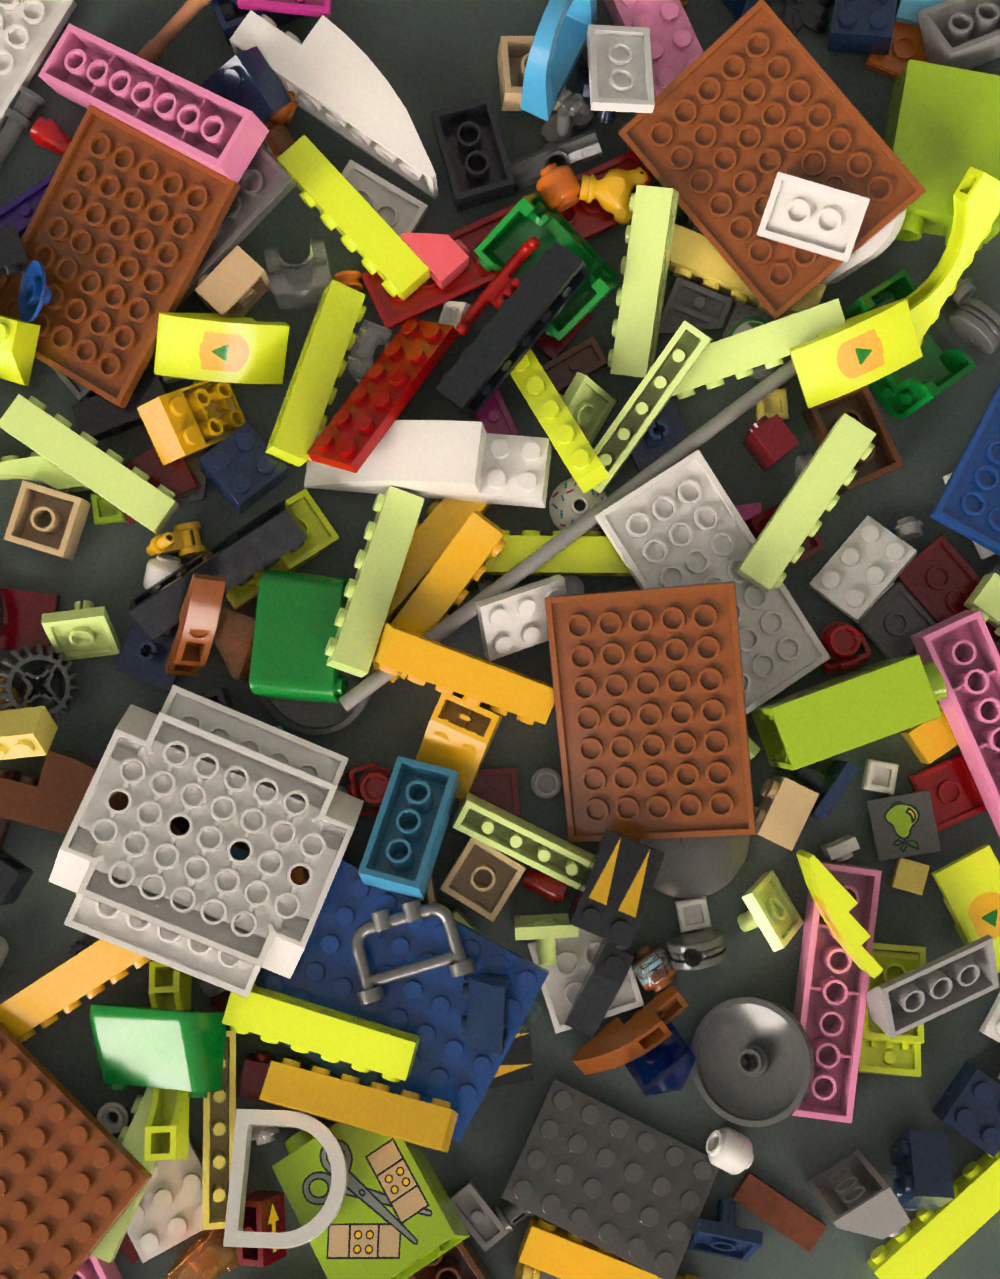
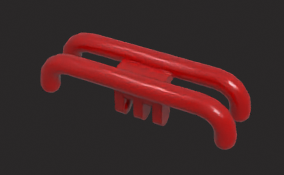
[456,236,540,335]

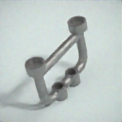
[351,899,477,1005]

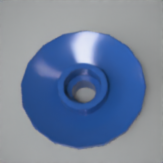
[18,260,52,323]

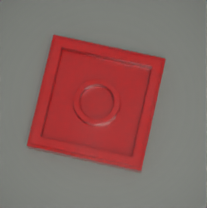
[907,752,987,832]

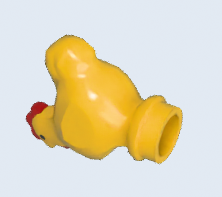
[579,167,651,225]

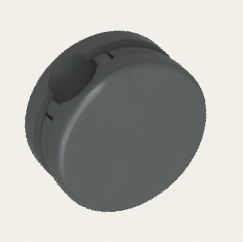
[949,298,1000,354]
[667,928,728,971]

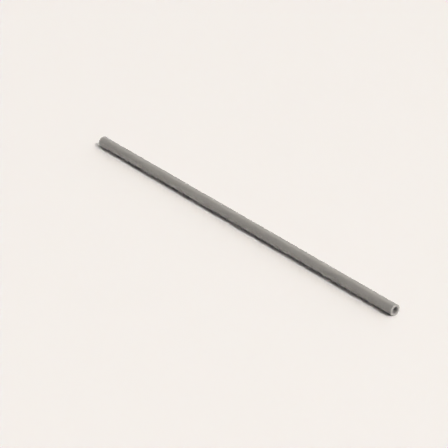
[338,359,796,712]

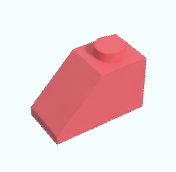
[400,232,470,290]

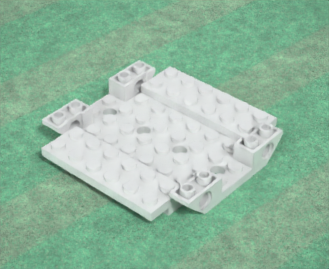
[49,685,364,998]

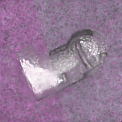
[347,319,394,382]

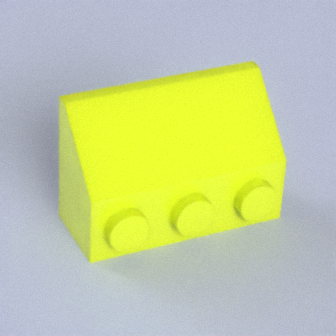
[0,314,41,386]

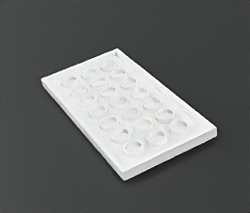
[594,449,831,715]

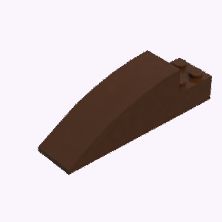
[0,750,190,836]

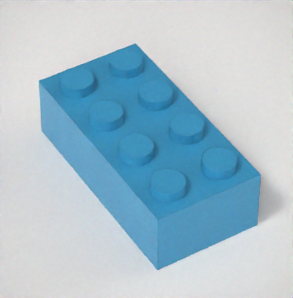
[358,756,461,900]

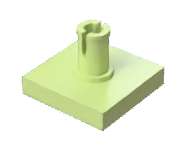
[559,371,616,445]
[41,600,121,661]
[737,870,804,952]
[514,913,579,966]

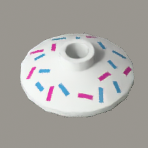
[549,477,607,536]

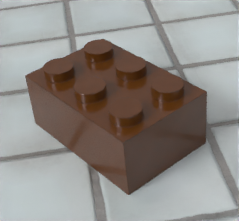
[802,385,904,495]

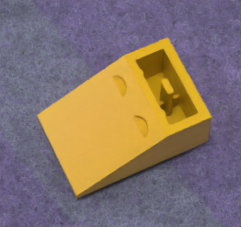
[137,381,246,466]
[415,693,502,800]

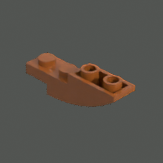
[165,573,226,677]
[570,984,689,1075]

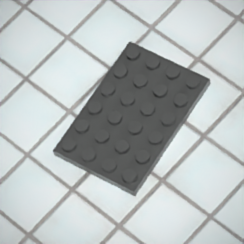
[500,1079,719,1279]

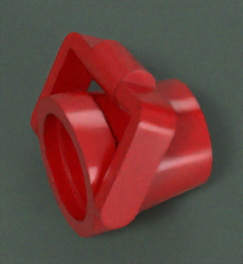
[818,621,871,674]
[345,762,392,817]

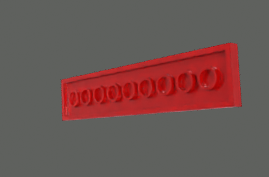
[360,150,652,332]

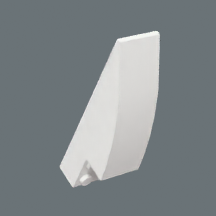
[229,10,438,199]
[304,420,552,508]

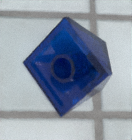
[625,1022,696,1096]

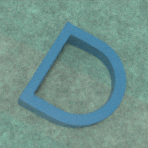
[520,0,597,121]

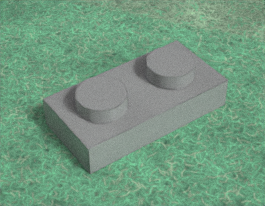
[449,1179,509,1252]

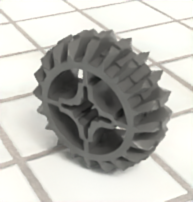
[0,644,79,721]

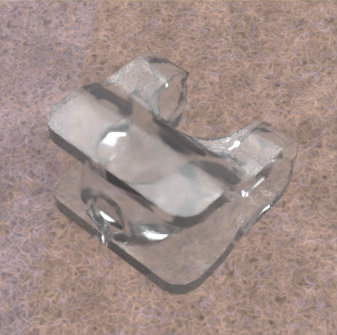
[264,238,333,311]

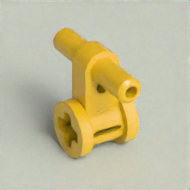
[146,521,206,558]

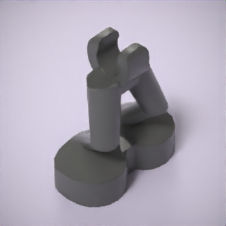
[541,89,594,144]

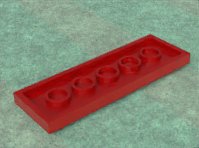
[307,318,459,473]

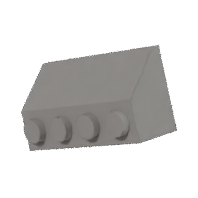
[918,0,1000,70]
[866,934,999,1039]
[806,1150,911,1240]

